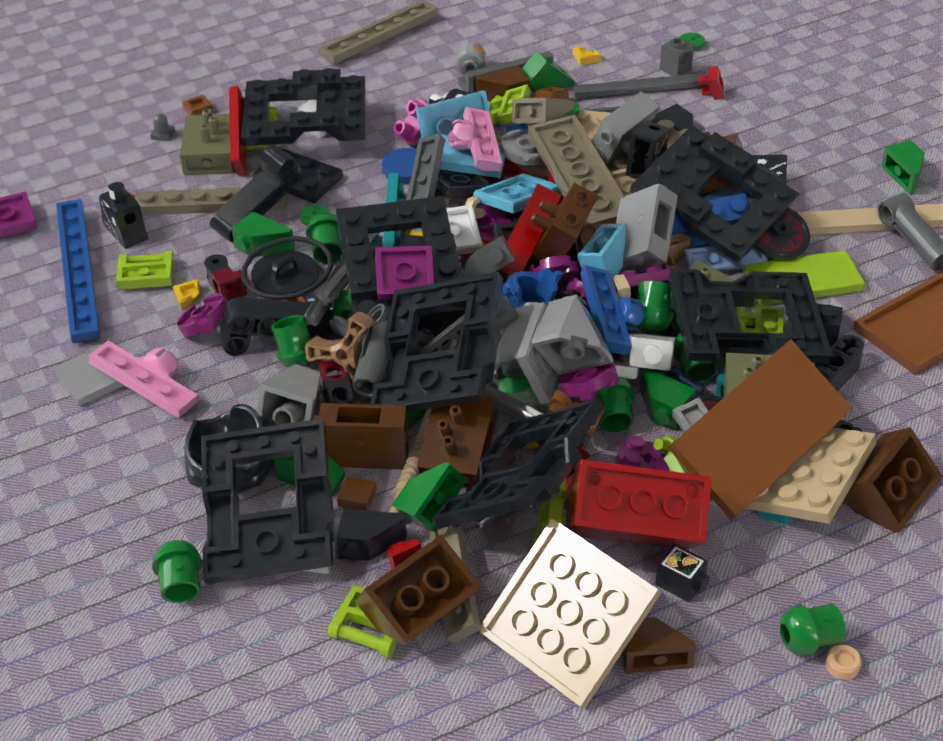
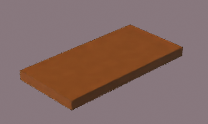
[853,272,943,375]
[668,340,852,520]

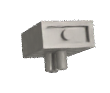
[591,91,660,167]
[616,183,678,273]

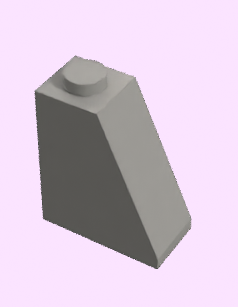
[532,295,613,375]
[493,302,539,386]
[257,364,320,425]

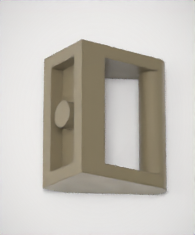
[512,98,575,124]

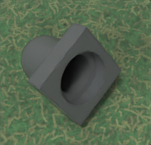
[150,113,175,141]

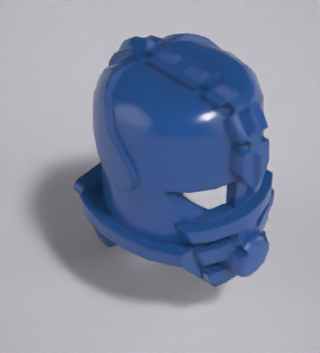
[503,268,562,308]

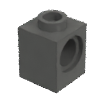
[660,37,694,76]

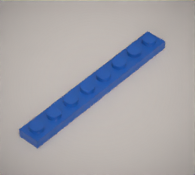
[56,199,100,343]

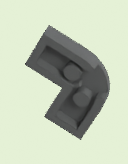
[464,235,517,296]

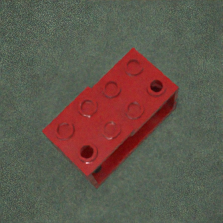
[563,459,712,550]

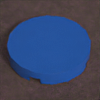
[381,148,417,184]

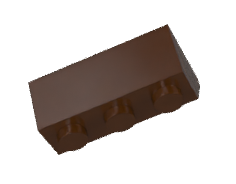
[845,427,943,533]
[356,535,482,646]

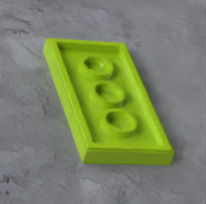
[743,250,865,305]

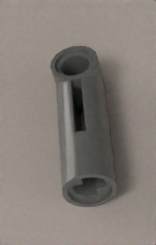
[877,193,943,271]
[352,304,390,397]

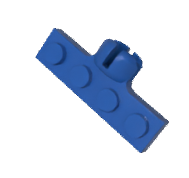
[671,193,750,248]
[580,265,645,355]

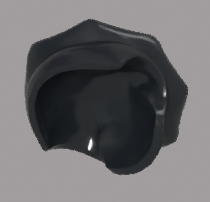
[184,404,276,492]

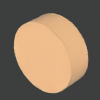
[825,645,862,680]

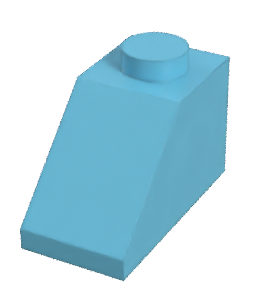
[577,225,626,280]

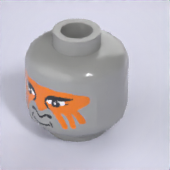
[456,41,486,75]

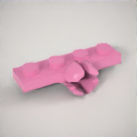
[448,107,503,172]
[89,340,198,418]

